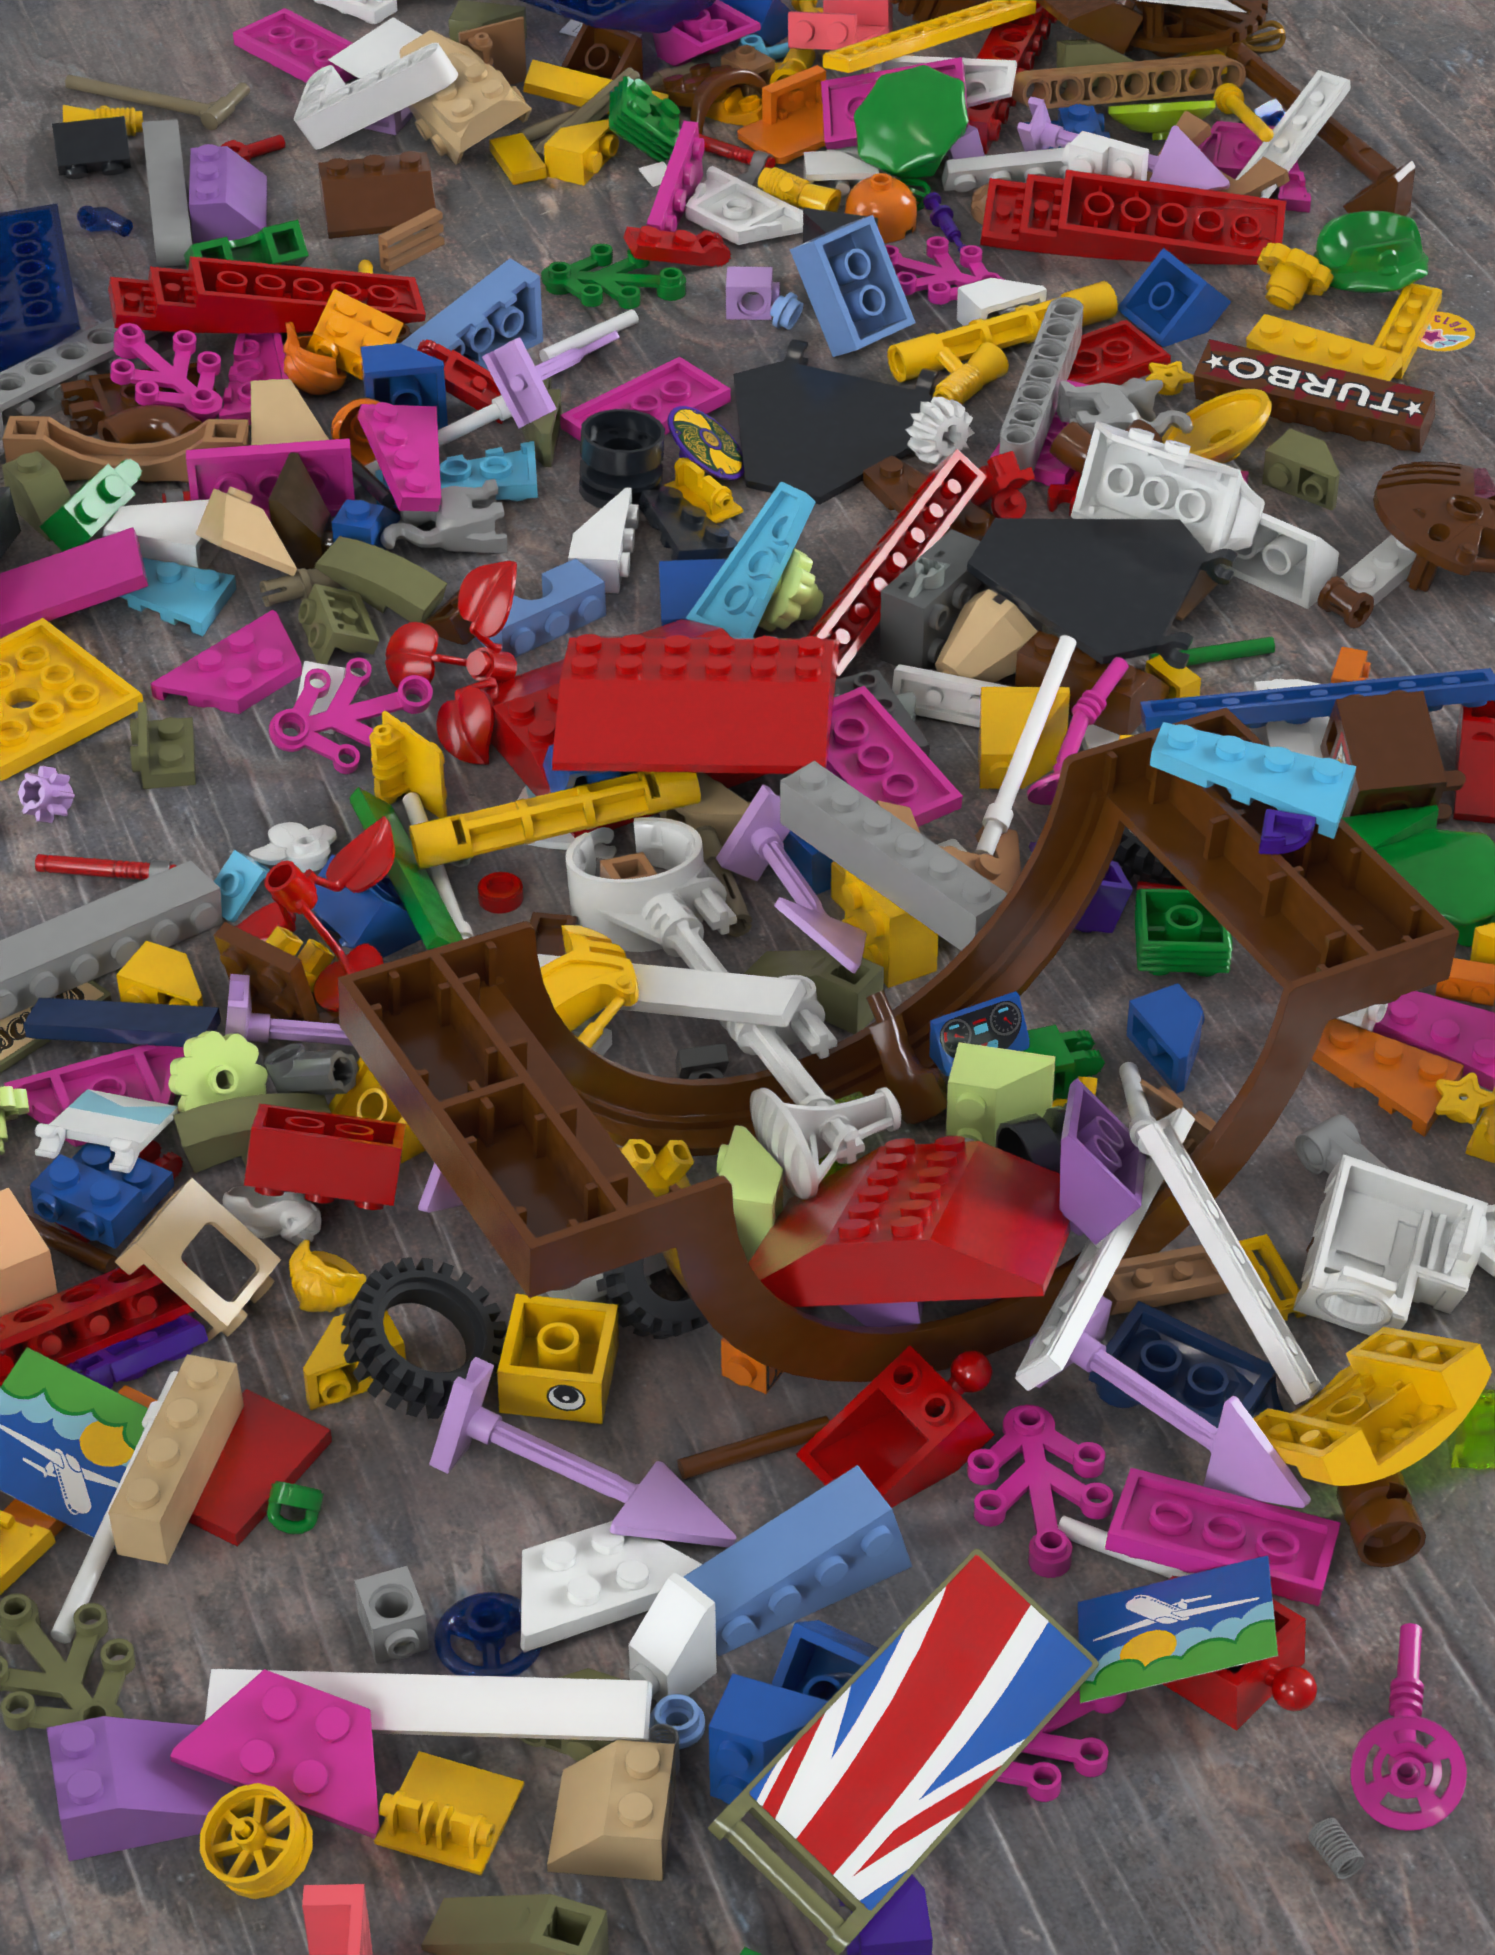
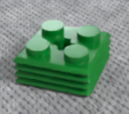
[609,76,680,164]
[1134,889,1233,977]

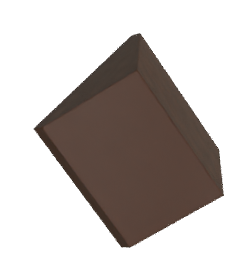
[561,14,643,80]

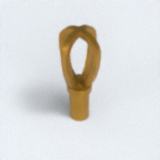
[1218,20,1286,54]

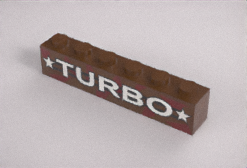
[1193,339,1435,453]

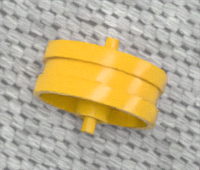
[200,1783,313,1899]

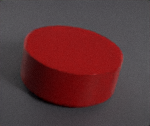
[477,872,524,914]

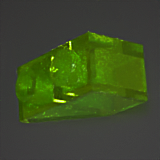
[1447,1385,1495,1469]

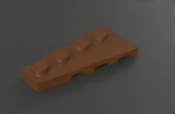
[863,455,997,541]

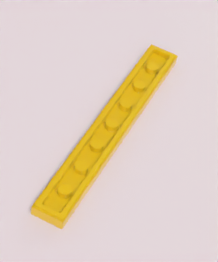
[823,0,1036,73]

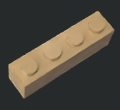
[108,1354,244,1565]

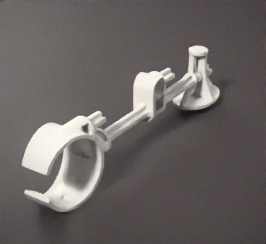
[565,817,901,1199]

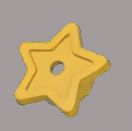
[1145,361,1194,395]
[1435,1072,1495,1124]

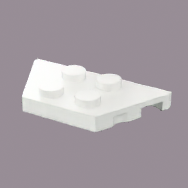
[685,166,803,245]
[520,1521,702,1652]

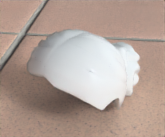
[222,1186,322,1246]

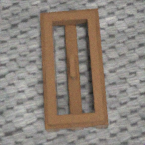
[378,208,445,273]

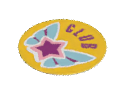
[1418,311,1475,352]

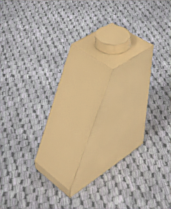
[251,379,329,445]

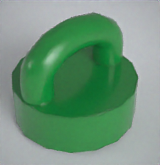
[267,1481,324,1534]

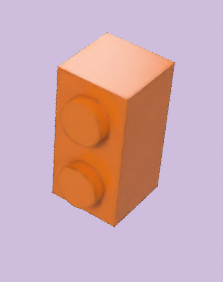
[1331,647,1371,683]
[1435,958,1495,1006]

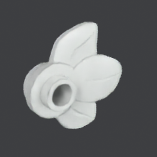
[249,822,337,873]

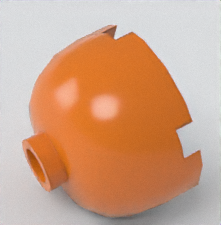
[845,173,917,243]

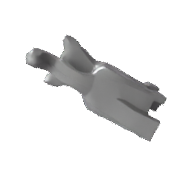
[1056,378,1194,435]
[380,479,507,554]

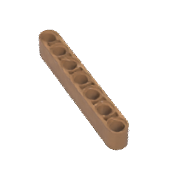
[1012,54,1246,109]

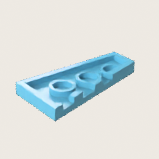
[375,441,538,508]
[686,482,816,638]
[119,557,236,636]
[1150,722,1356,839]

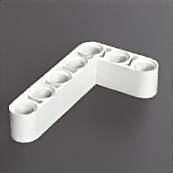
[294,43,458,149]

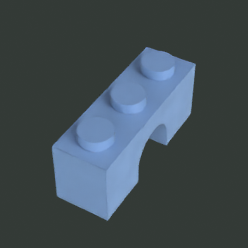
[475,558,606,657]

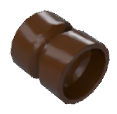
[1336,1471,1426,1568]

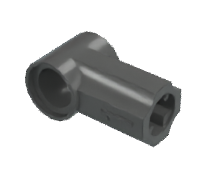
[264,1043,359,1095]

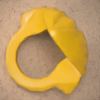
[289,1239,367,1312]

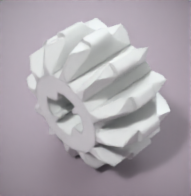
[905,396,975,465]

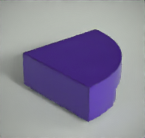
[1258,809,1316,855]

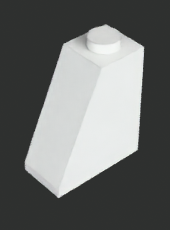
[102,499,221,570]

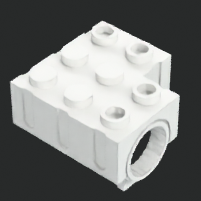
[1293,1154,1488,1336]

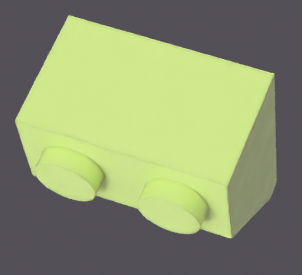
[946,1042,1055,1147]

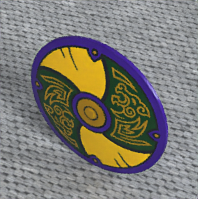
[667,406,744,481]

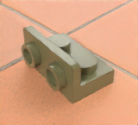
[298,584,380,665]
[130,702,196,789]

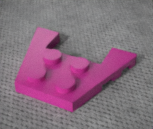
[1198,121,1311,213]

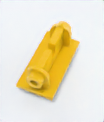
[664,457,743,524]

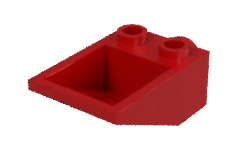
[1453,700,1495,824]
[796,1345,995,1508]
[1163,1576,1317,1731]

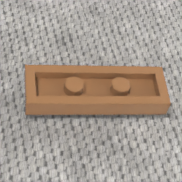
[1103,1245,1230,1316]

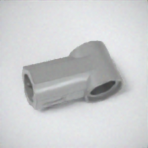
[1295,1114,1392,1175]

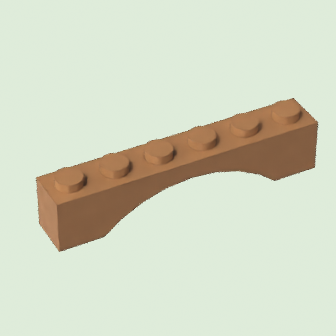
[2,416,251,483]

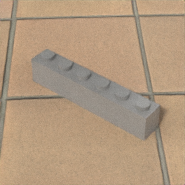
[780,761,1008,951]
[0,860,222,1020]

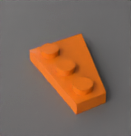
[1311,1018,1464,1137]

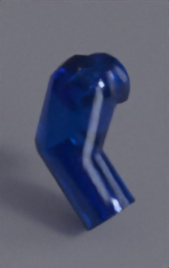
[77,205,133,237]

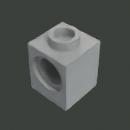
[354,1566,429,1664]

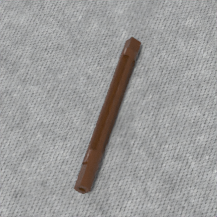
[1226,42,1397,183]

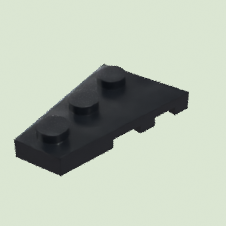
[638,486,738,561]

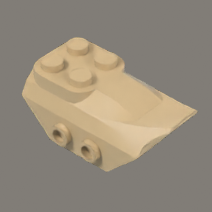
[400,30,532,164]

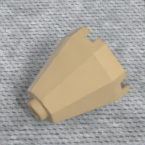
[935,589,1038,683]

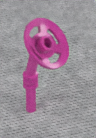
[1027,657,1129,805]
[1350,1623,1467,1831]

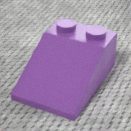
[47,1716,234,1861]

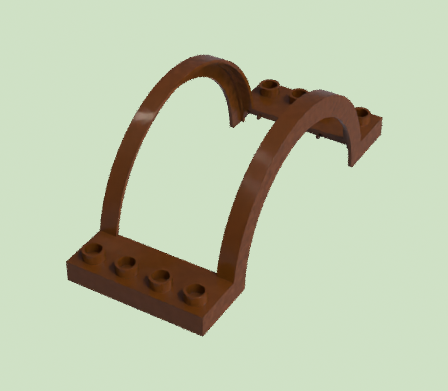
[338,707,1459,1382]

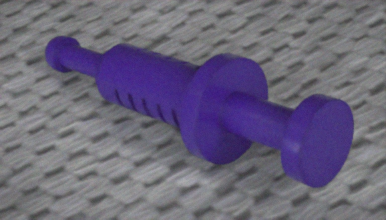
[923,192,966,253]

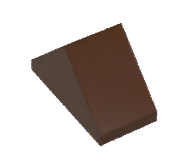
[1343,160,1416,216]

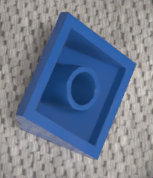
[659,559,727,626]

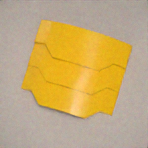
[1253,1327,1492,1486]

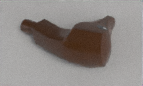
[866,990,949,1124]

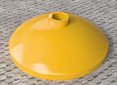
[1162,389,1272,463]

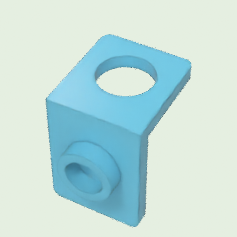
[214,849,270,923]

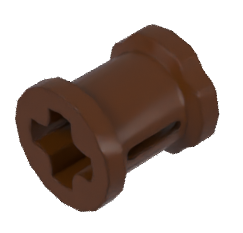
[1318,576,1374,629]

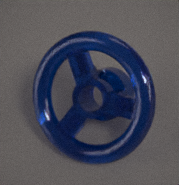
[434,1592,543,1677]

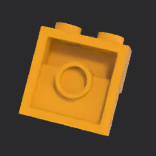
[305,289,404,380]

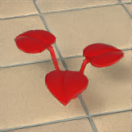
[385,561,517,765]
[235,816,395,1012]

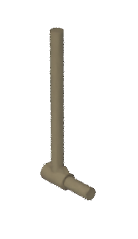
[65,74,250,130]

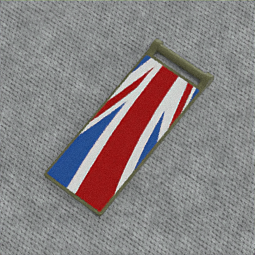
[707,1549,1099,1955]

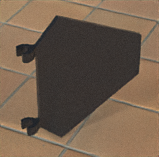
[733,339,939,505]
[966,518,1237,669]

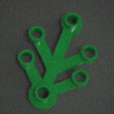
[541,244,686,309]

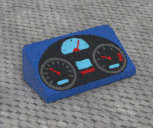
[929,991,1029,1076]

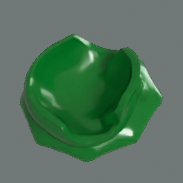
[854,65,969,179]
[1313,211,1429,293]
[1376,828,1495,947]

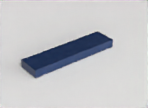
[23,997,221,1047]

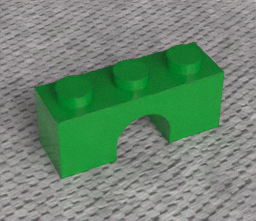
[184,220,309,268]

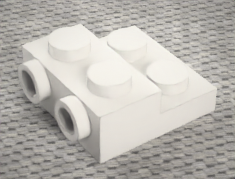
[1062,131,1149,181]

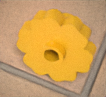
[1257,243,1334,310]

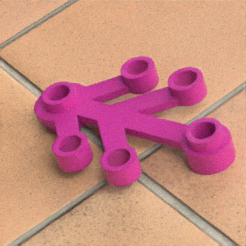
[885,236,1005,305]
[110,323,223,422]
[269,657,433,774]
[967,1405,1113,1578]
[996,1690,1127,1802]

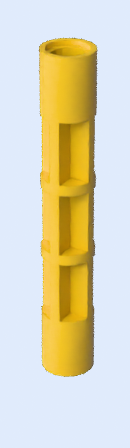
[887,281,1118,383]
[409,772,701,870]

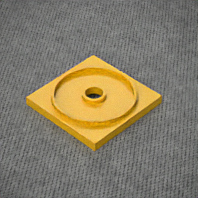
[0,618,143,781]

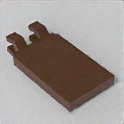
[60,363,219,436]

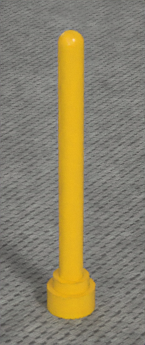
[1213,83,1274,142]

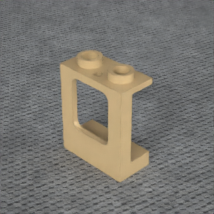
[115,1178,282,1344]

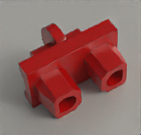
[971,451,1035,518]

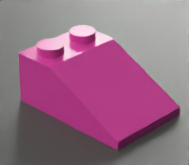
[650,0,761,66]

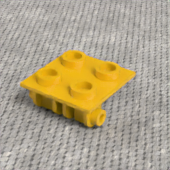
[369,711,447,818]
[374,1751,524,1876]

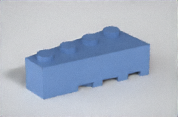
[401,258,543,370]
[683,1465,912,1656]

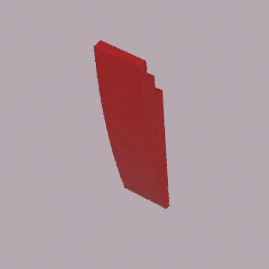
[980,170,1286,265]
[108,256,426,333]

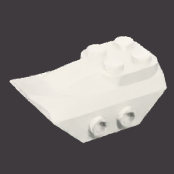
[1071,421,1265,553]

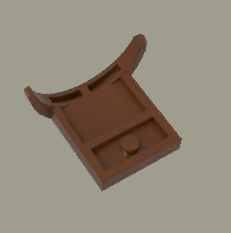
[651,63,767,134]
[214,922,339,1024]

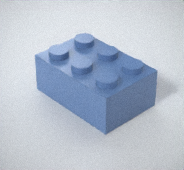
[790,215,916,357]

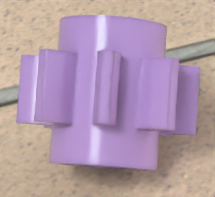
[18,766,75,823]

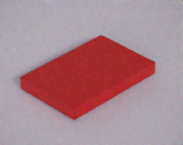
[1067,320,1171,385]
[188,1389,332,1547]

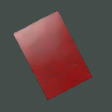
[244,1103,406,1210]

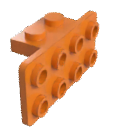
[737,65,826,164]

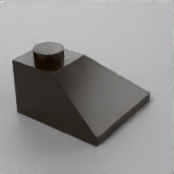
[269,452,334,570]

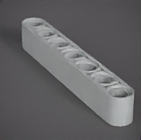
[142,119,192,267]
[999,297,1083,471]

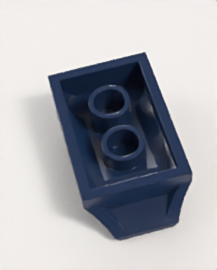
[1089,1301,1284,1428]

